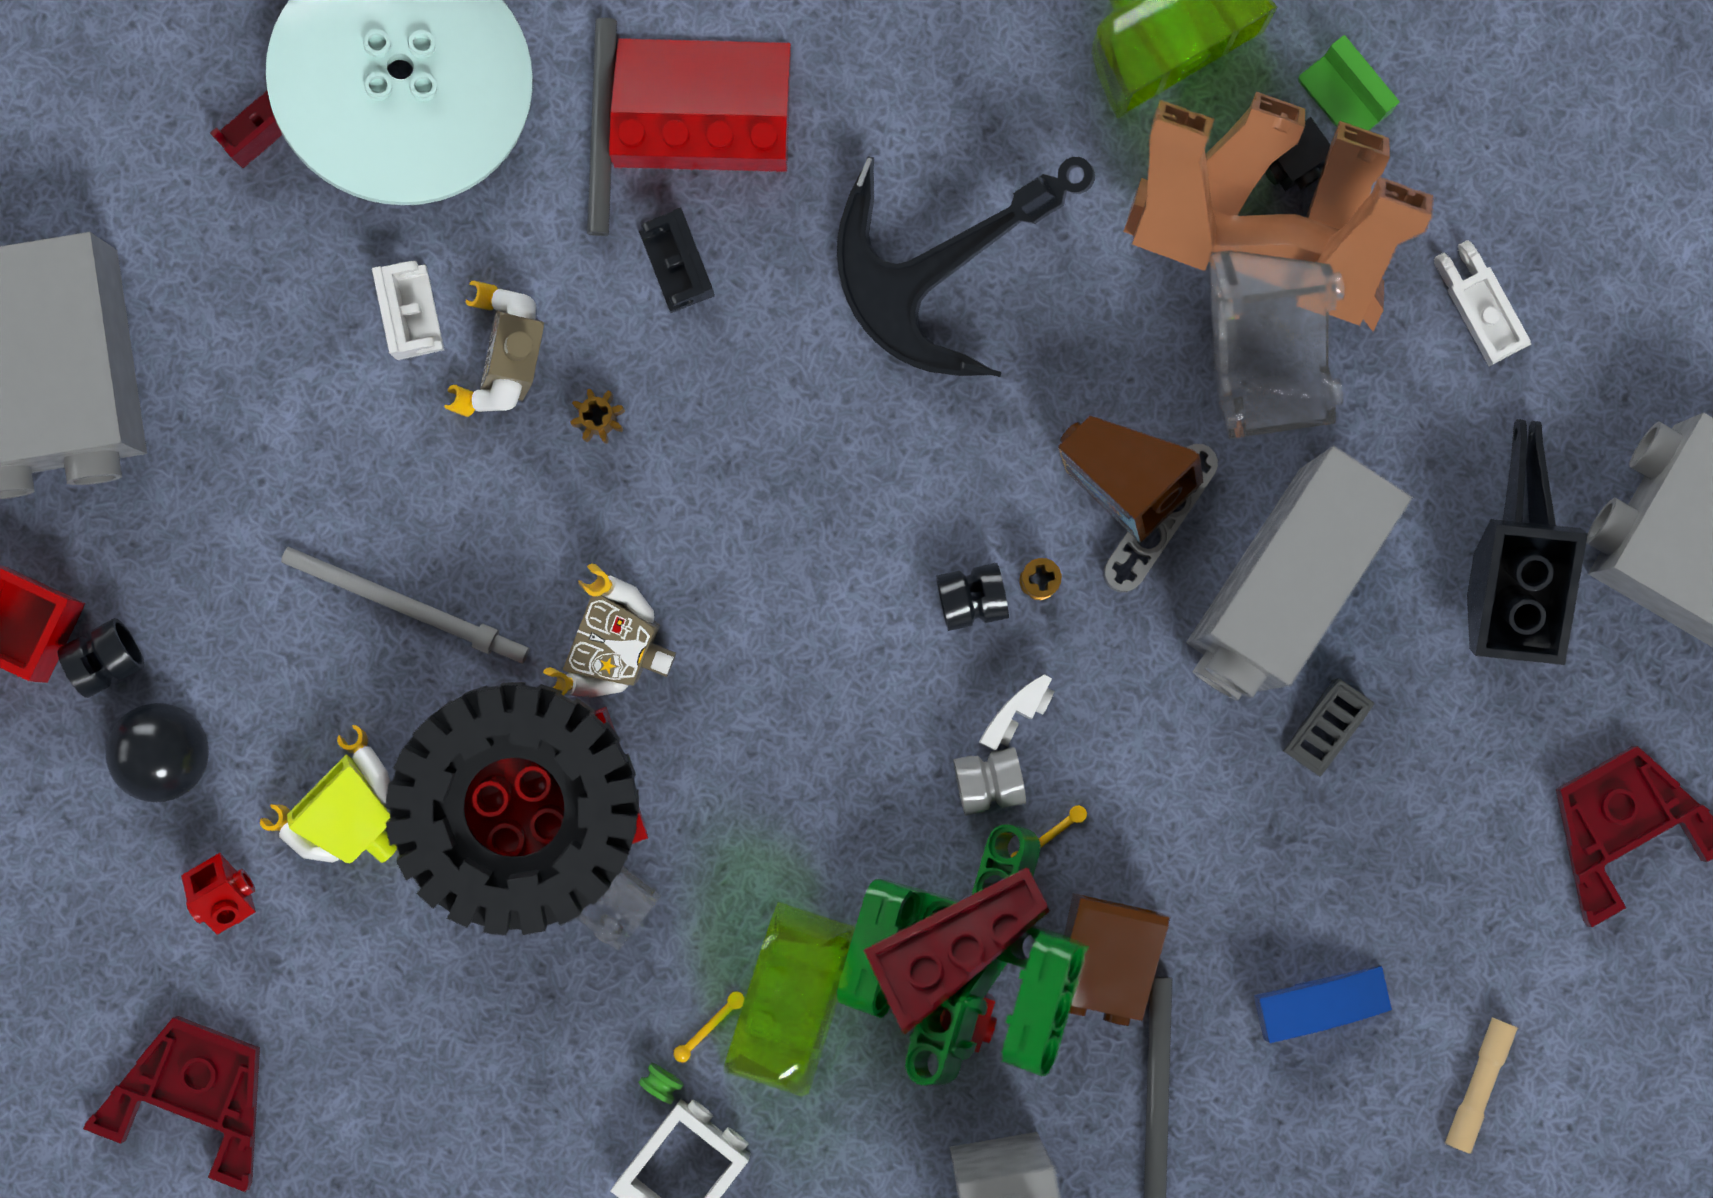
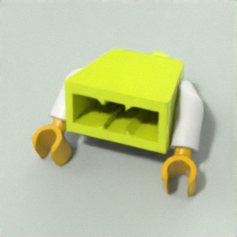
[260,725,397,864]

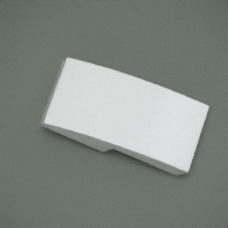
[978,675,1055,750]

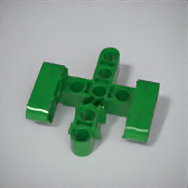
[837,824,1089,1086]

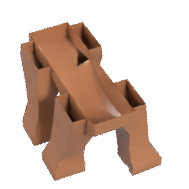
[1124,92,1433,331]

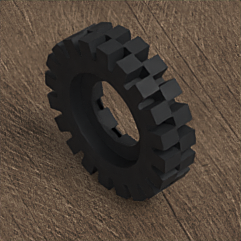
[385,682,639,936]

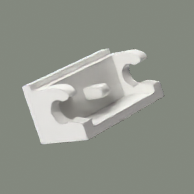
[372,261,444,360]

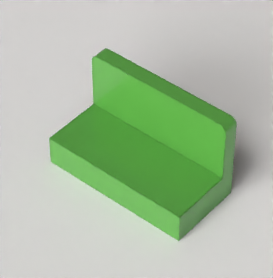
[1298,35,1400,131]

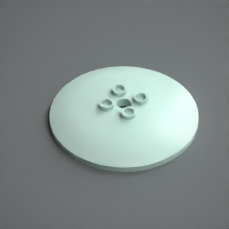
[266,0,533,205]

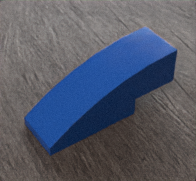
[1254,966,1392,1043]

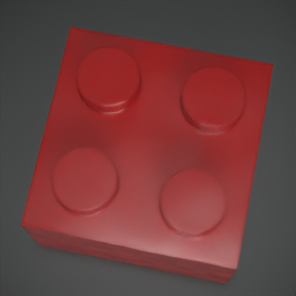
[0,565,86,683]

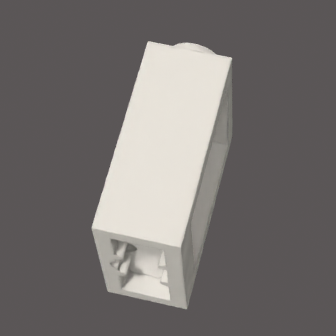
[611,1099,751,1198]

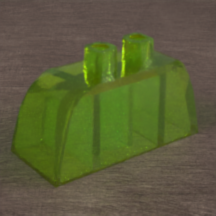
[1092,0,1278,119]
[723,902,855,1097]

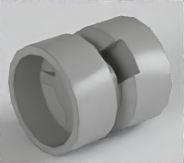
[953,747,1026,816]

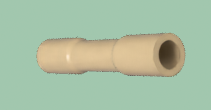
[1445,1018,1518,1154]

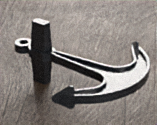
[837,156,1095,377]

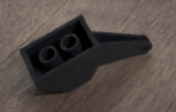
[1467,419,1588,665]

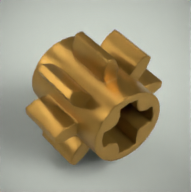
[570,389,625,444]

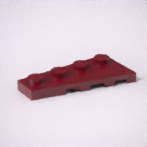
[864,867,1050,1035]

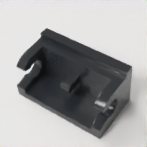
[639,207,715,313]

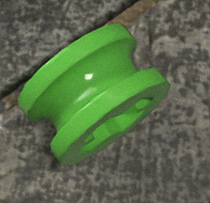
[638,1063,684,1104]

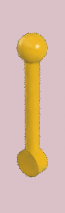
[1011,805,1087,857]
[673,991,745,1063]

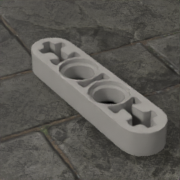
[1103,444,1218,592]

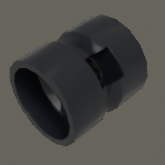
[936,563,1009,631]
[57,618,145,698]

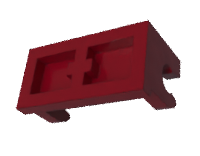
[210,91,283,169]

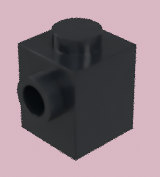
[1265,117,1331,192]

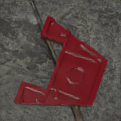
[1556,746,1713,928]
[83,1016,260,1192]

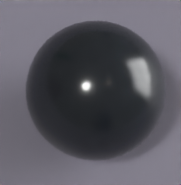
[105,703,209,803]

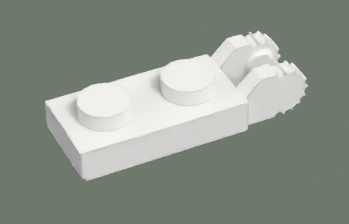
[1434,240,1531,366]

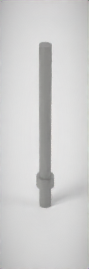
[281,547,530,664]

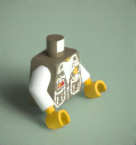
[444,280,544,417]
[543,564,676,697]

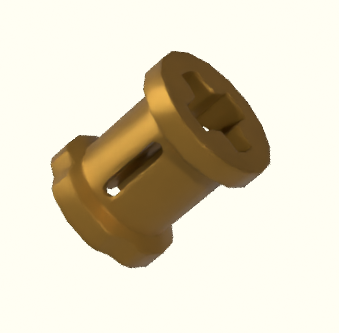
[1019,558,1062,600]

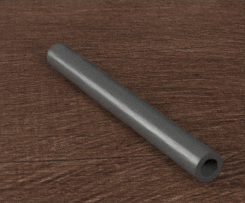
[587,18,617,236]
[1144,976,1172,1198]

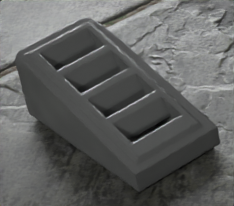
[1283,678,1375,777]

